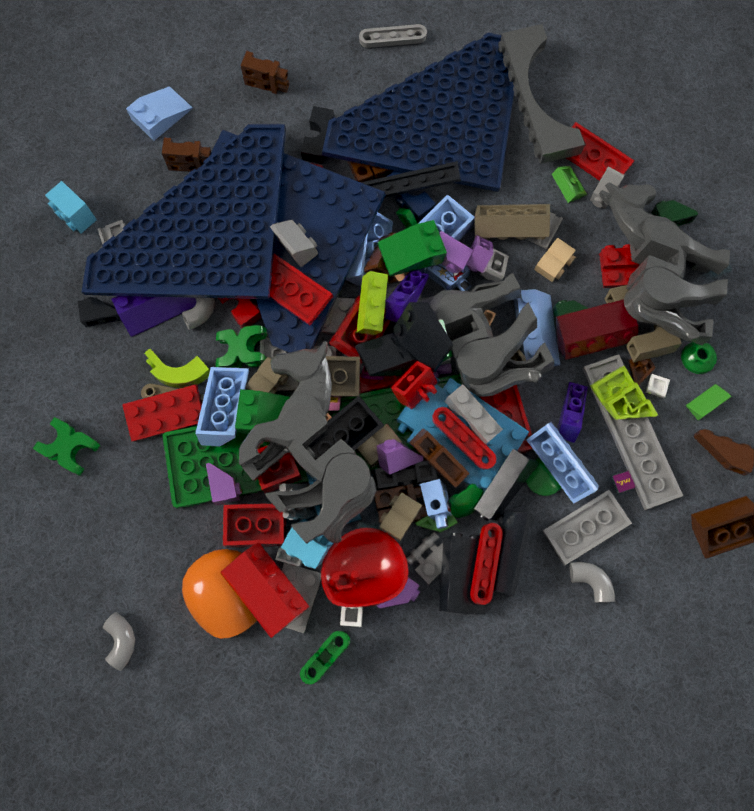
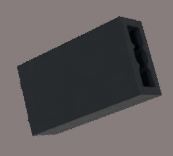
[439,533,486,615]

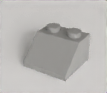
[270,220,318,267]

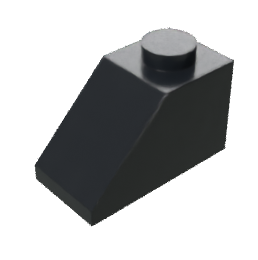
[78,297,121,327]

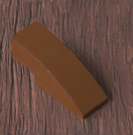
[409,429,470,488]

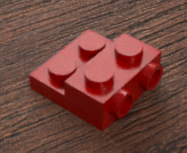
[599,244,640,288]

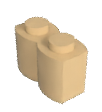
[534,238,576,282]

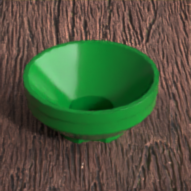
[681,342,717,374]

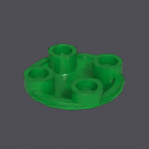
[526,458,561,496]
[449,484,484,518]

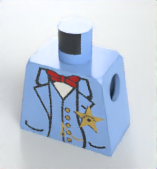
[427,264,471,291]
[420,479,452,529]

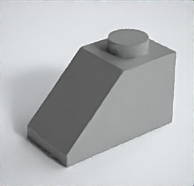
[590,166,625,209]
[480,249,509,282]

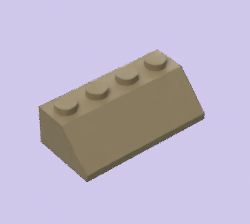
[475,204,550,240]

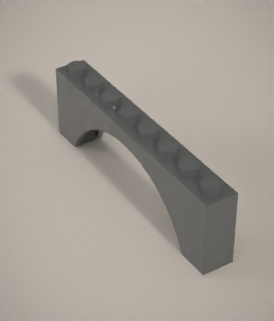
[498,24,585,164]

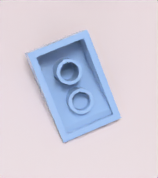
[126,86,193,141]

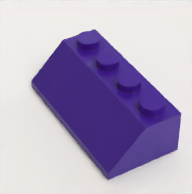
[111,296,196,337]

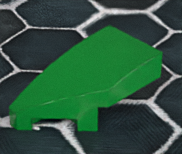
[396,208,417,230]

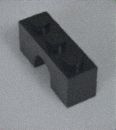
[301,106,336,164]
[375,461,437,490]

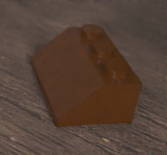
[691,496,754,559]

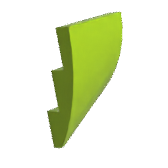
[590,366,658,420]

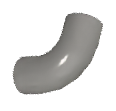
[182,298,215,330]
[569,562,615,603]
[103,612,135,671]

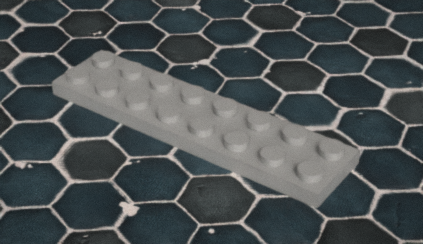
[583,354,683,510]

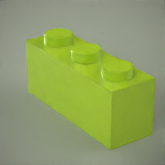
[357,271,388,335]

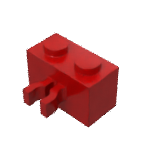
[391,361,438,410]

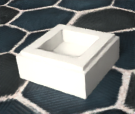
[646,374,670,398]

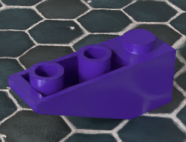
[386,270,429,322]
[557,382,588,443]

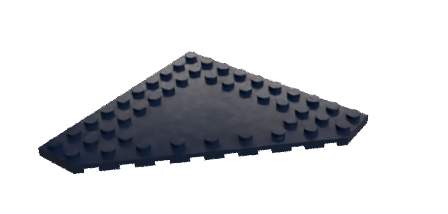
[322,33,514,192]
[82,124,286,299]
[210,130,386,353]

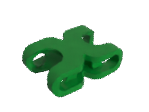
[216,325,267,368]
[33,417,101,476]
[300,631,350,684]

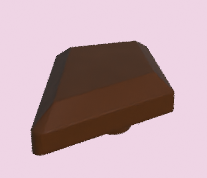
[629,359,656,385]

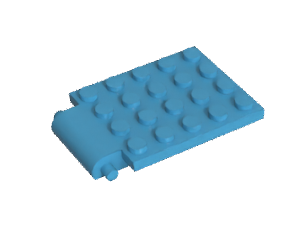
[397,377,529,494]

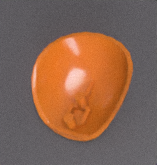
[182,549,257,639]

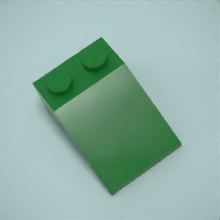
[377,220,447,276]
[235,389,290,434]

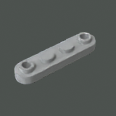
[359,24,427,48]

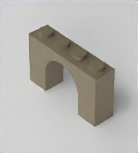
[604,285,682,362]

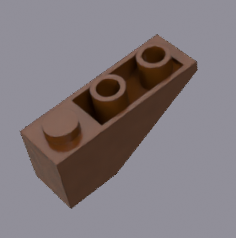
[694,429,754,476]

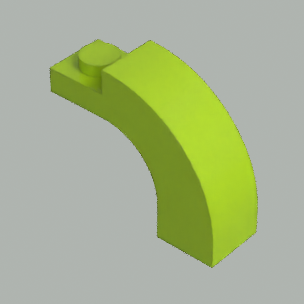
[144,349,210,388]

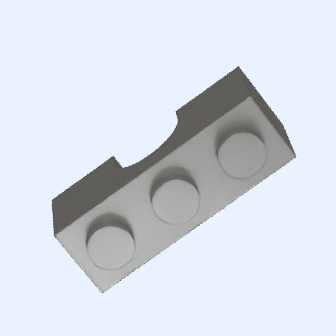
[444,384,503,444]

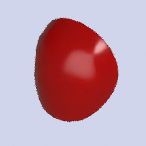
[321,528,408,608]

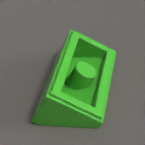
[552,166,587,203]
[686,384,732,420]

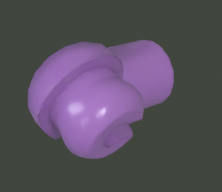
[433,364,452,378]

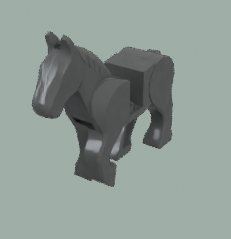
[599,182,730,345]
[385,273,554,397]
[239,341,376,544]

